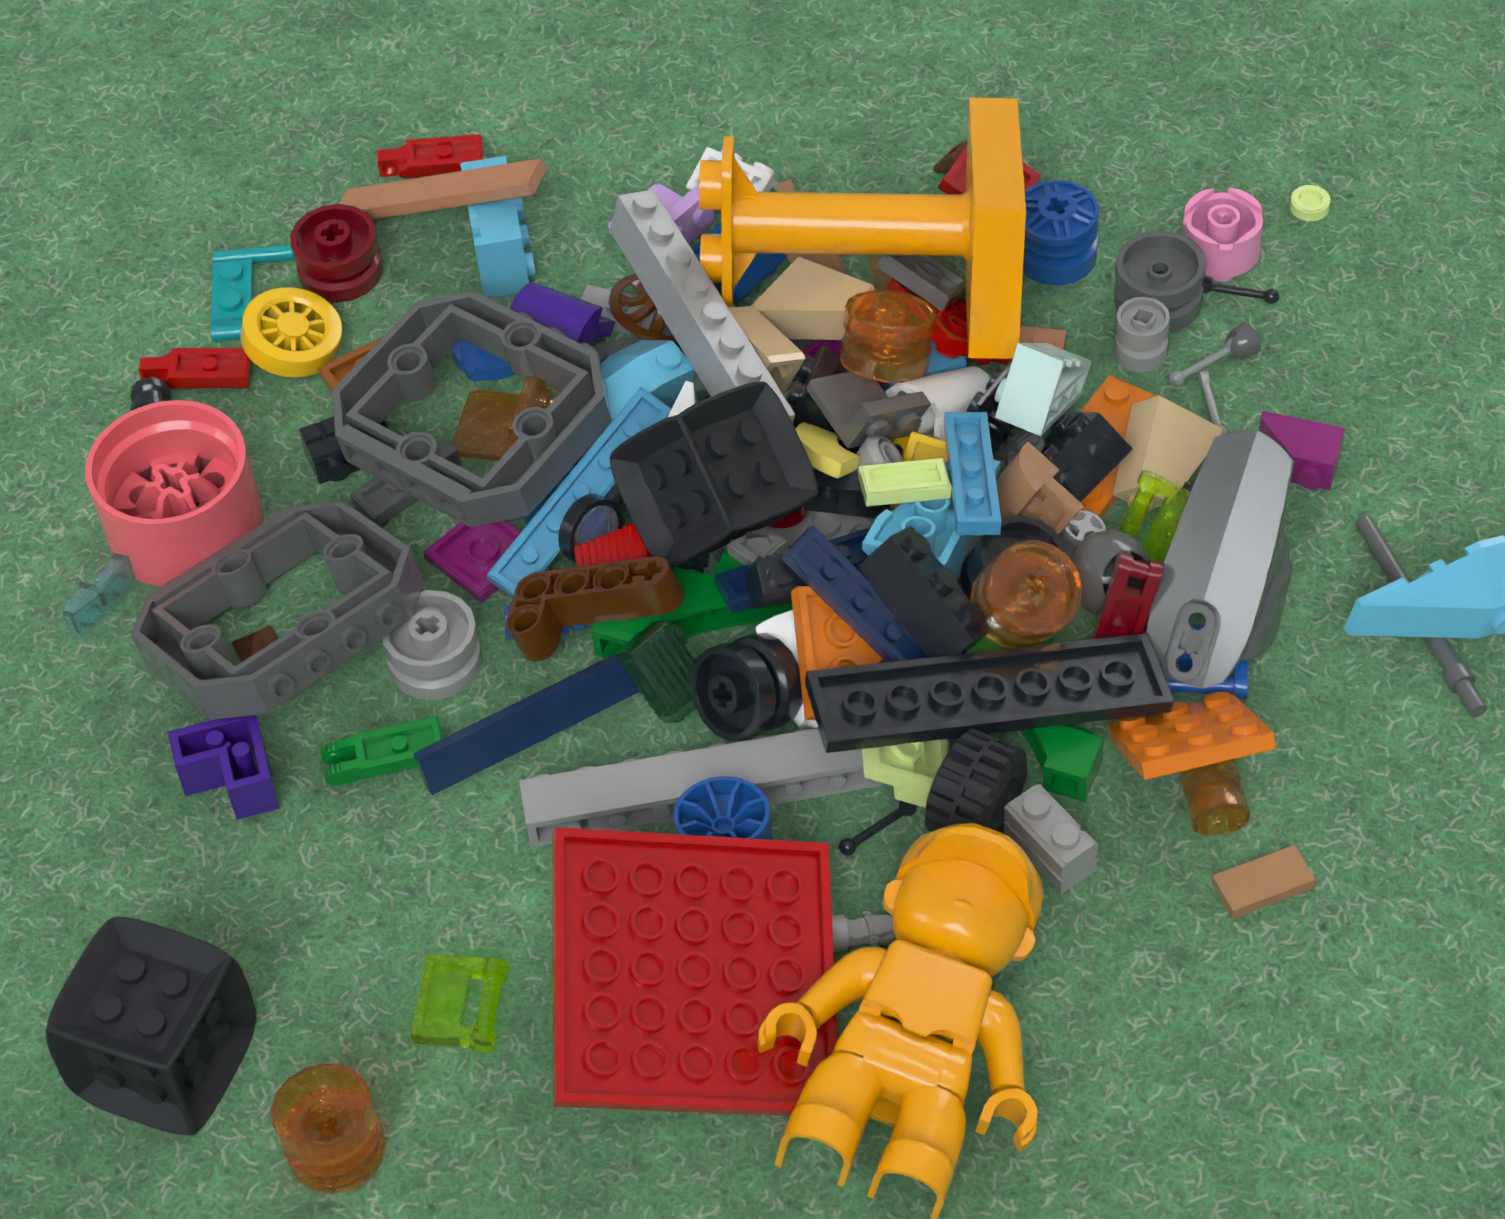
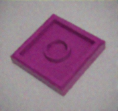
[423,520,522,604]

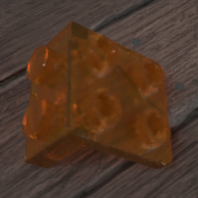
[452,376,553,461]

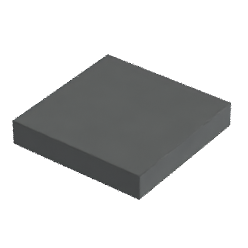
[876,255,966,311]

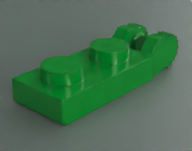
[320,716,443,787]

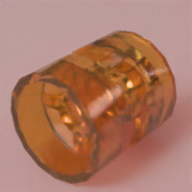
[1179,759,1250,836]

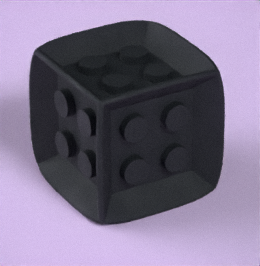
[610,381,818,567]
[45,917,257,1135]

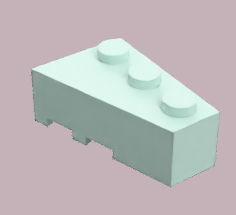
[995,343,1092,436]

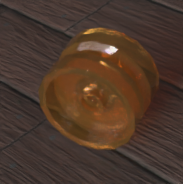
[839,290,936,382]
[970,540,1083,648]

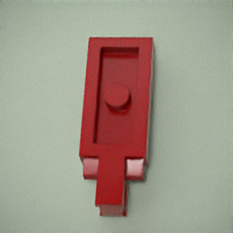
[377,134,484,178]
[139,348,253,388]

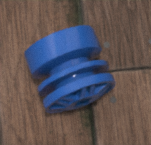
[1023,180,1099,286]

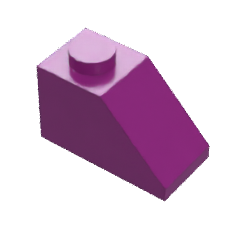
[1259,411,1345,491]

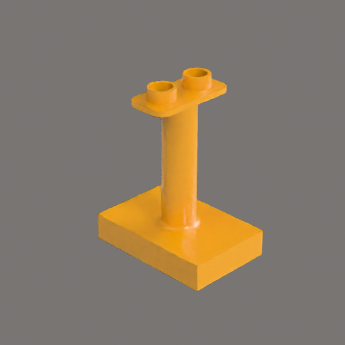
[699,98,1026,359]

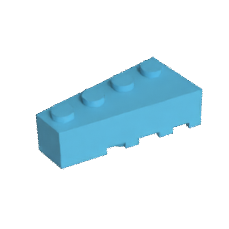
[460,156,536,298]

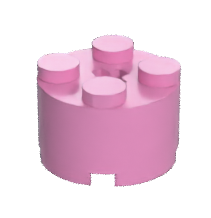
[1182,188,1264,282]

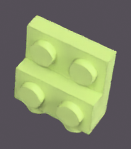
[862,739,949,808]

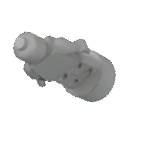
[832,911,896,952]

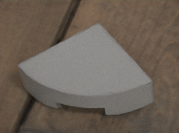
[727,534,788,565]

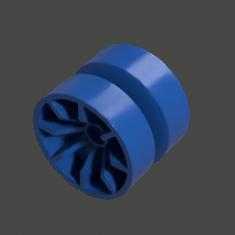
[674,776,773,840]

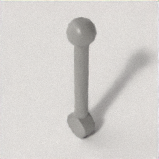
[1199,370,1227,435]

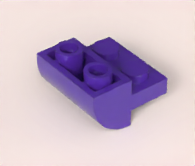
[510,282,615,346]

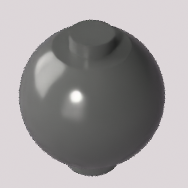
[1067,530,1151,615]

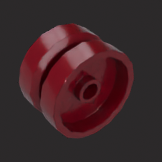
[290,204,383,303]

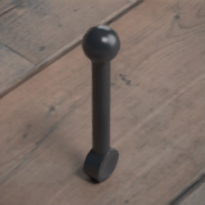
[1202,278,1280,304]
[839,801,917,856]

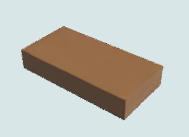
[1211,845,1316,919]

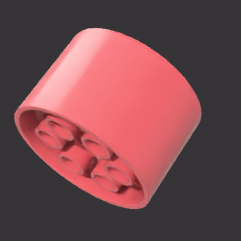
[85,400,264,587]

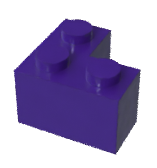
[168,715,280,820]

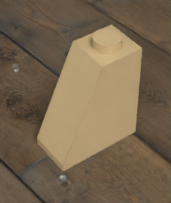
[751,256,882,340]
[728,306,806,395]
[1112,395,1222,512]

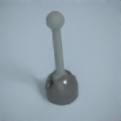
[1169,323,1261,387]

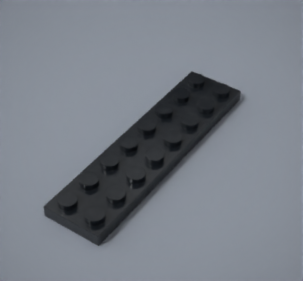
[804,633,1174,753]

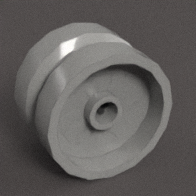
[382,590,483,700]

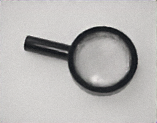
[558,484,623,563]

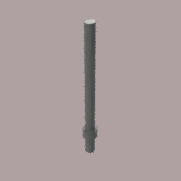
[1355,515,1487,717]

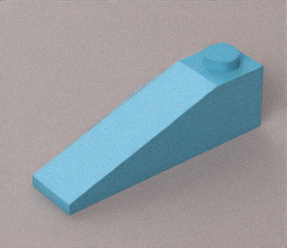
[592,340,695,445]
[862,459,1001,577]
[1344,535,1505,638]

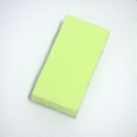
[858,458,952,507]

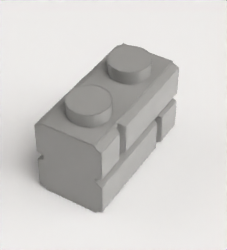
[1004,784,1098,894]

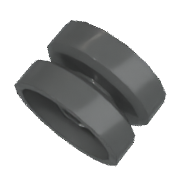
[1114,230,1205,333]

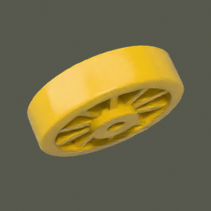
[240,287,343,378]

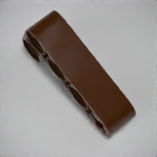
[506,556,685,662]

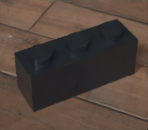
[857,526,993,658]

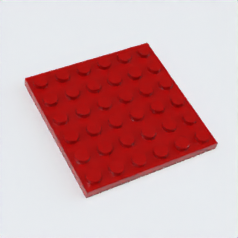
[552,827,837,1116]

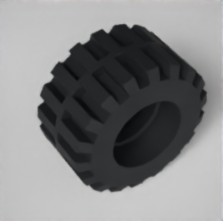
[925,728,1027,833]

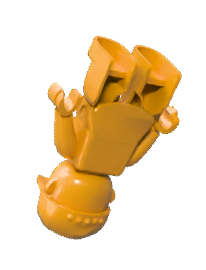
[757,823,1043,1219]

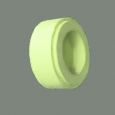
[1290,185,1330,221]

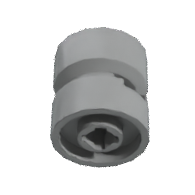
[1115,297,1170,373]

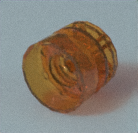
[271,1063,386,1194]

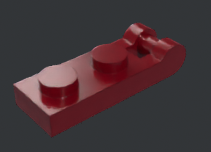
[1091,552,1163,639]

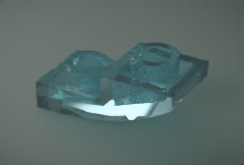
[63,553,137,640]

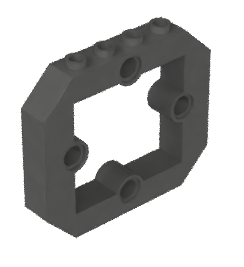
[332,290,612,528]
[131,500,424,720]

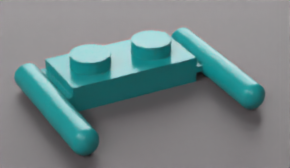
[211,244,294,342]

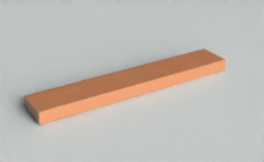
[339,158,546,220]

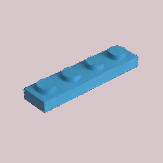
[944,412,1002,536]

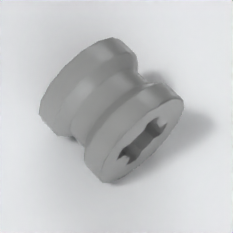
[1059,510,1106,558]

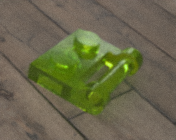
[1119,470,1191,563]
[410,954,510,1052]

